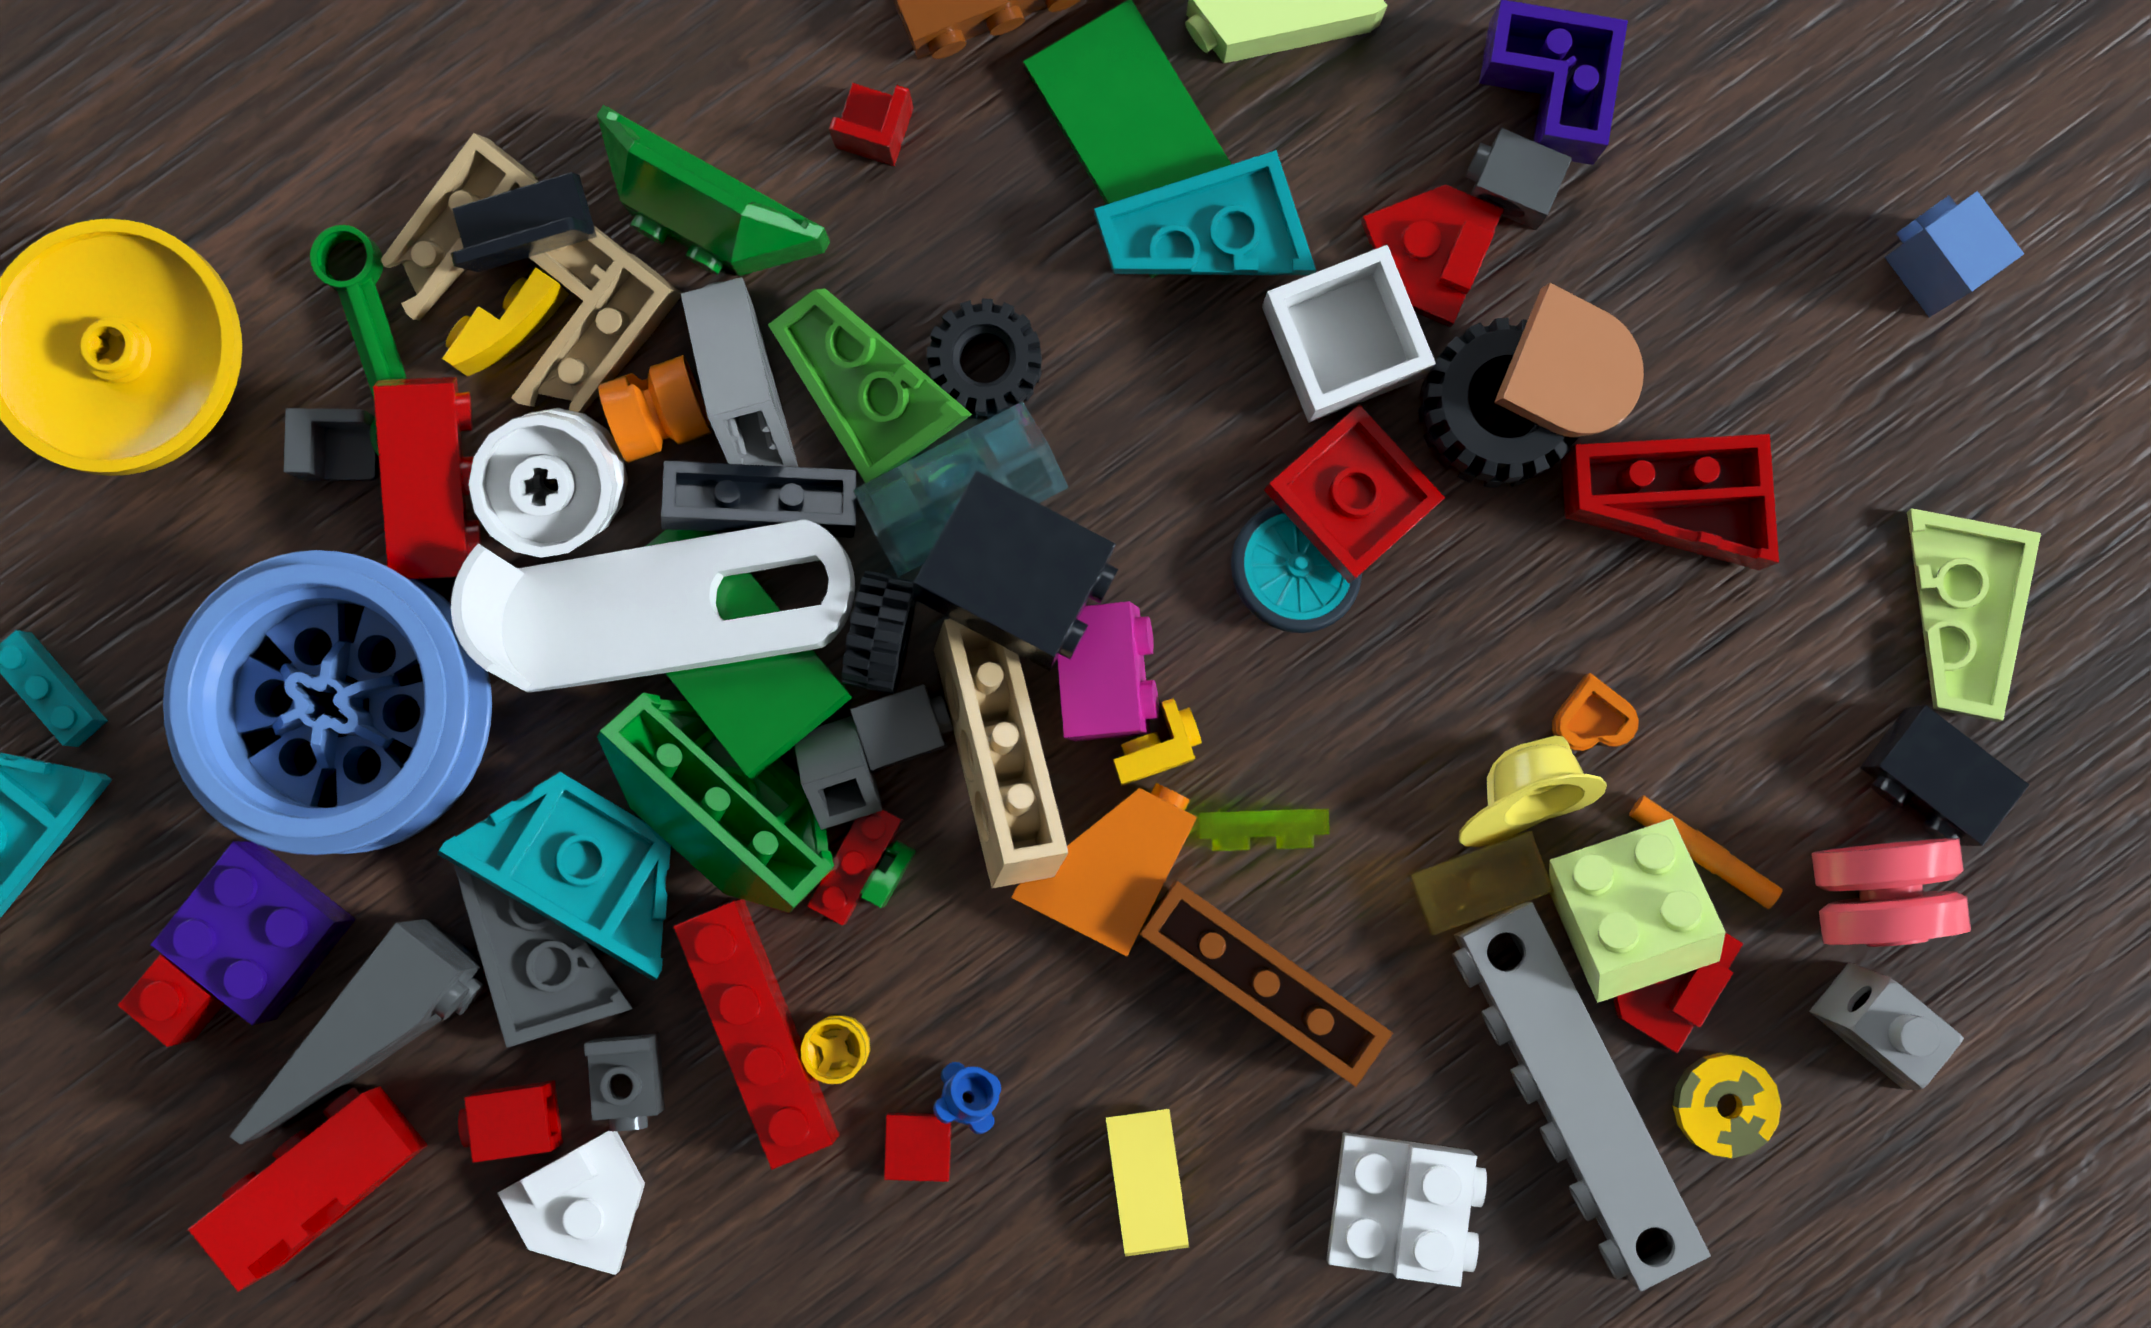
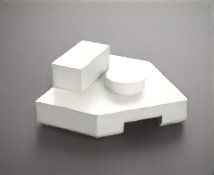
[498,1130,645,1275]

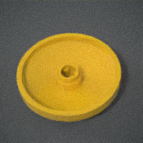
[0,219,242,476]

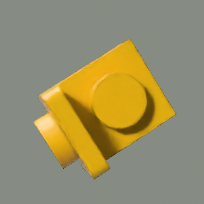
[1113,698,1202,786]

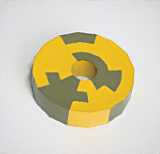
[1673,1052,1781,1158]

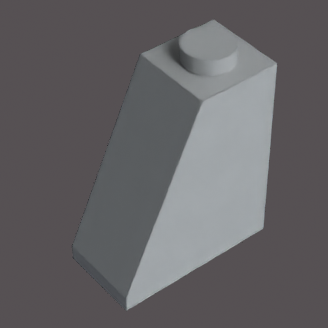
[681,277,798,467]

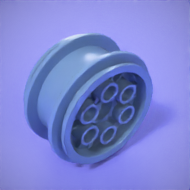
[163,550,492,855]

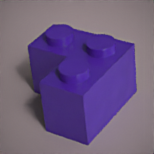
[1479,0,1628,165]

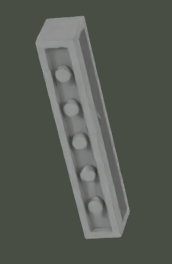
[1452,901,1711,1291]

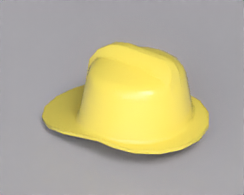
[1458,735,1607,847]

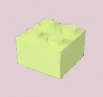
[1548,818,1726,1003]

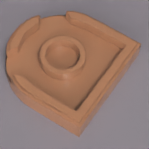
[1494,283,1644,437]

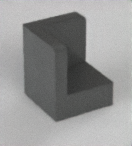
[284,408,379,481]

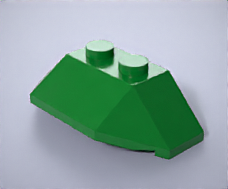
[597,105,830,276]
[597,693,834,913]

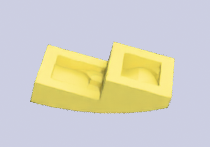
[1106,1109,1189,1257]

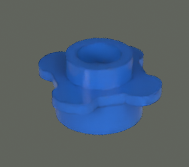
[933,1062,1001,1134]

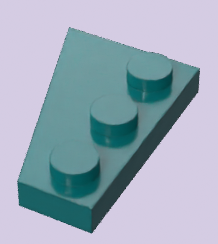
[1094,150,1316,275]

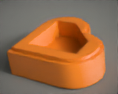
[1552,673,1639,751]

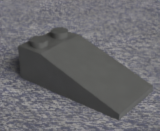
[230,918,485,1144]

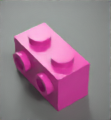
[1057,601,1159,741]

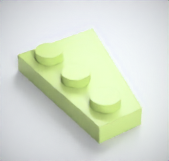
[1907,508,2041,722]

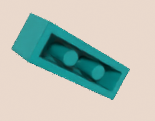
[0,630,108,747]

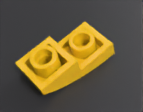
[442,267,569,377]

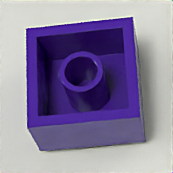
[151,841,356,1026]

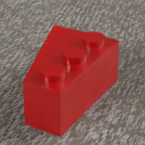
[1561,434,1779,570]
[188,1086,428,1292]

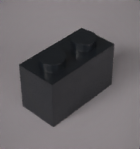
[1860,705,2029,846]

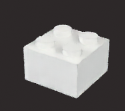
[1262,245,1436,423]

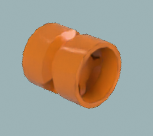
[598,355,712,463]

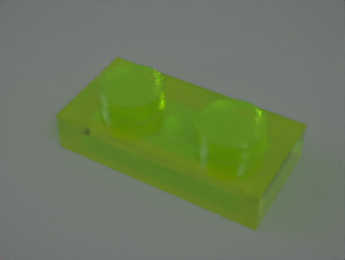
[1196,809,1330,851]

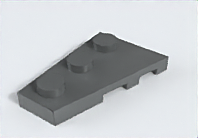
[454,864,633,1048]

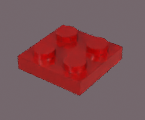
[1264,404,1445,584]

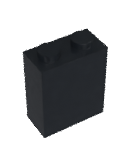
[912,470,1119,671]

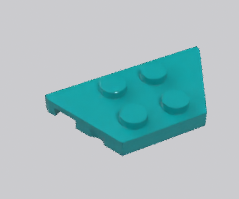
[0,752,112,918]
[437,772,671,981]

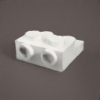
[1326,1133,1487,1287]

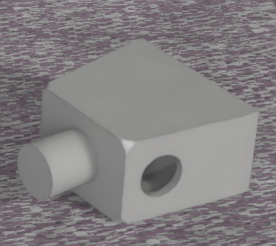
[1809,963,1964,1090]

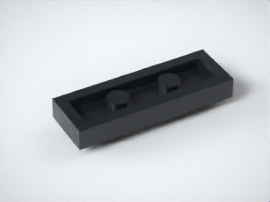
[661,461,856,538]

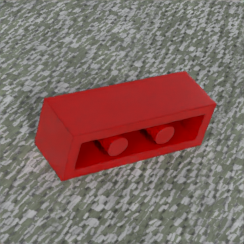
[808,808,904,926]

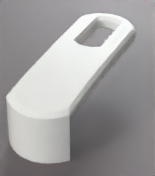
[451,519,855,693]

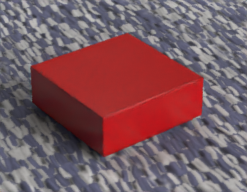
[884,1113,952,1182]

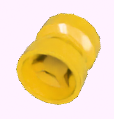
[801,1015,870,1084]

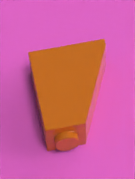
[1011,783,1197,956]

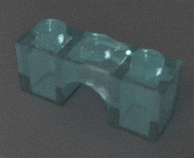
[853,401,1069,577]

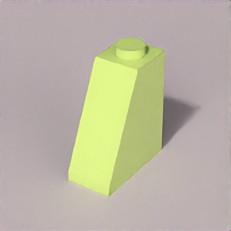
[1185,0,1387,63]

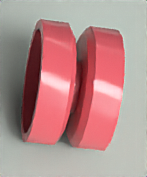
[1812,838,1971,947]

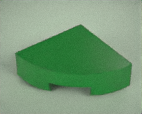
[860,840,916,908]

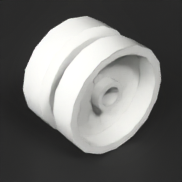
[469,408,628,558]

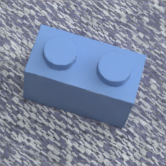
[1885,191,2024,317]

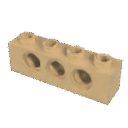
[934,619,1069,888]

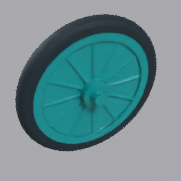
[1231,505,1362,633]

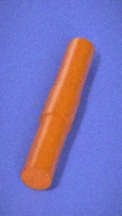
[1629,795,1783,909]

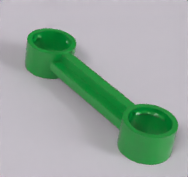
[310,225,407,456]

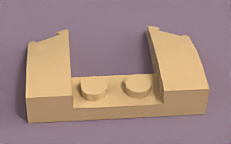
[381,133,682,413]

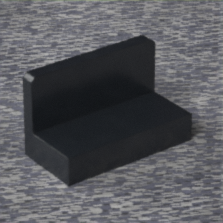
[451,172,597,272]

